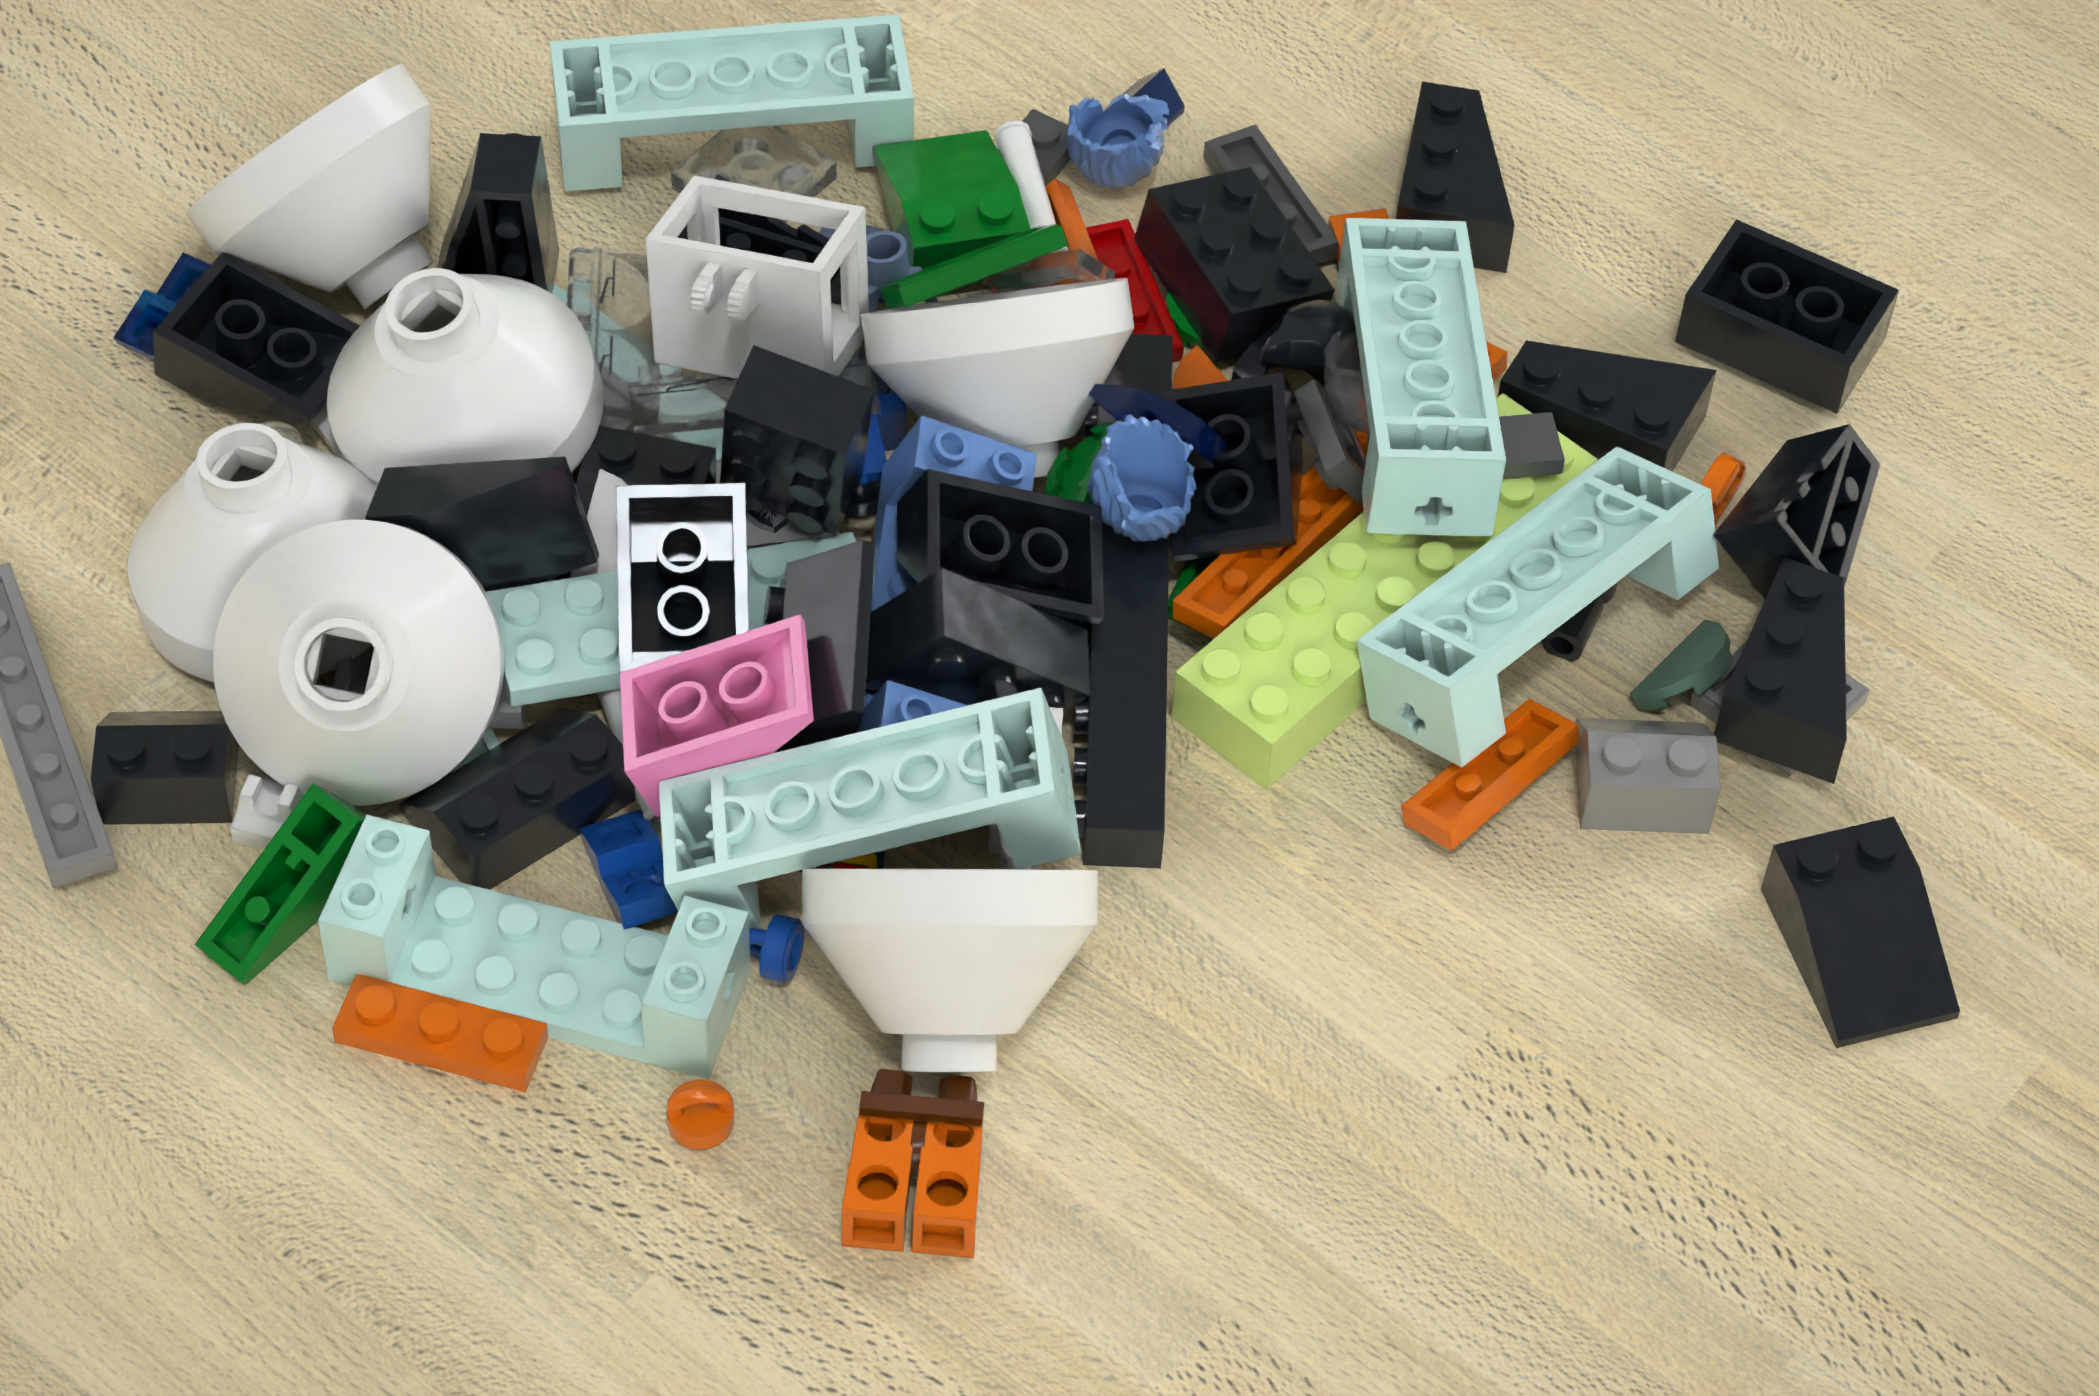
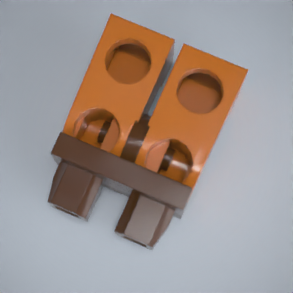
[841,1069,984,1258]

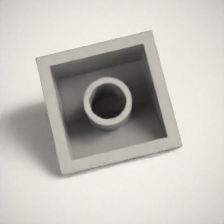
[1575,718,1721,834]

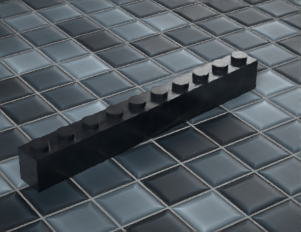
[1073,334,1173,869]

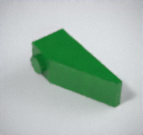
[194,783,366,984]

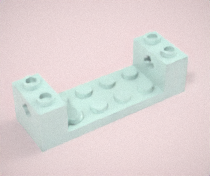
[550,14,914,191]
[1335,218,1506,537]
[1356,447,1719,768]
[659,688,1081,929]
[318,815,751,1079]

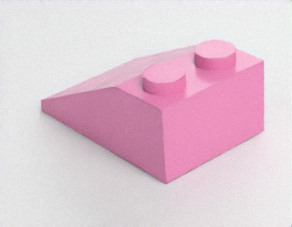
[620,614,814,817]

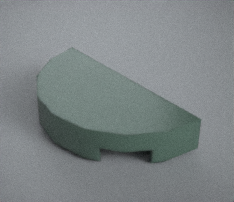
[1630,619,1733,711]

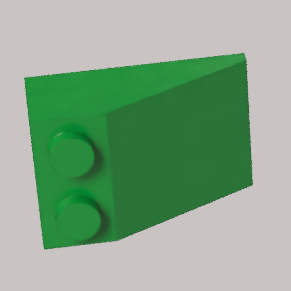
[872,130,1030,283]

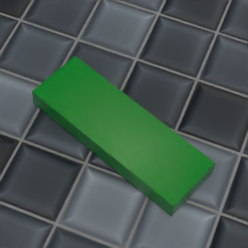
[880,224,1068,309]

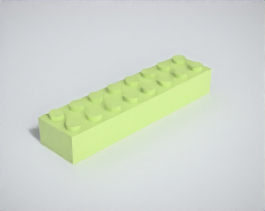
[1171,393,1598,789]

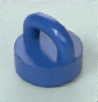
[749,914,804,984]

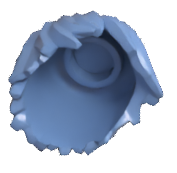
[1065,94,1169,190]
[1088,414,1196,542]

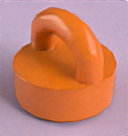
[666,1079,734,1150]

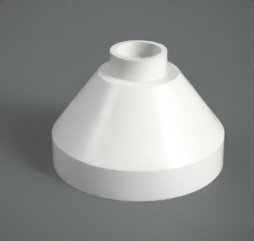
[186,64,433,310]
[327,268,604,486]
[860,278,1134,478]
[128,423,377,682]
[213,520,504,805]
[802,869,1098,1072]

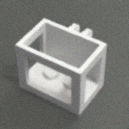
[646,175,869,379]

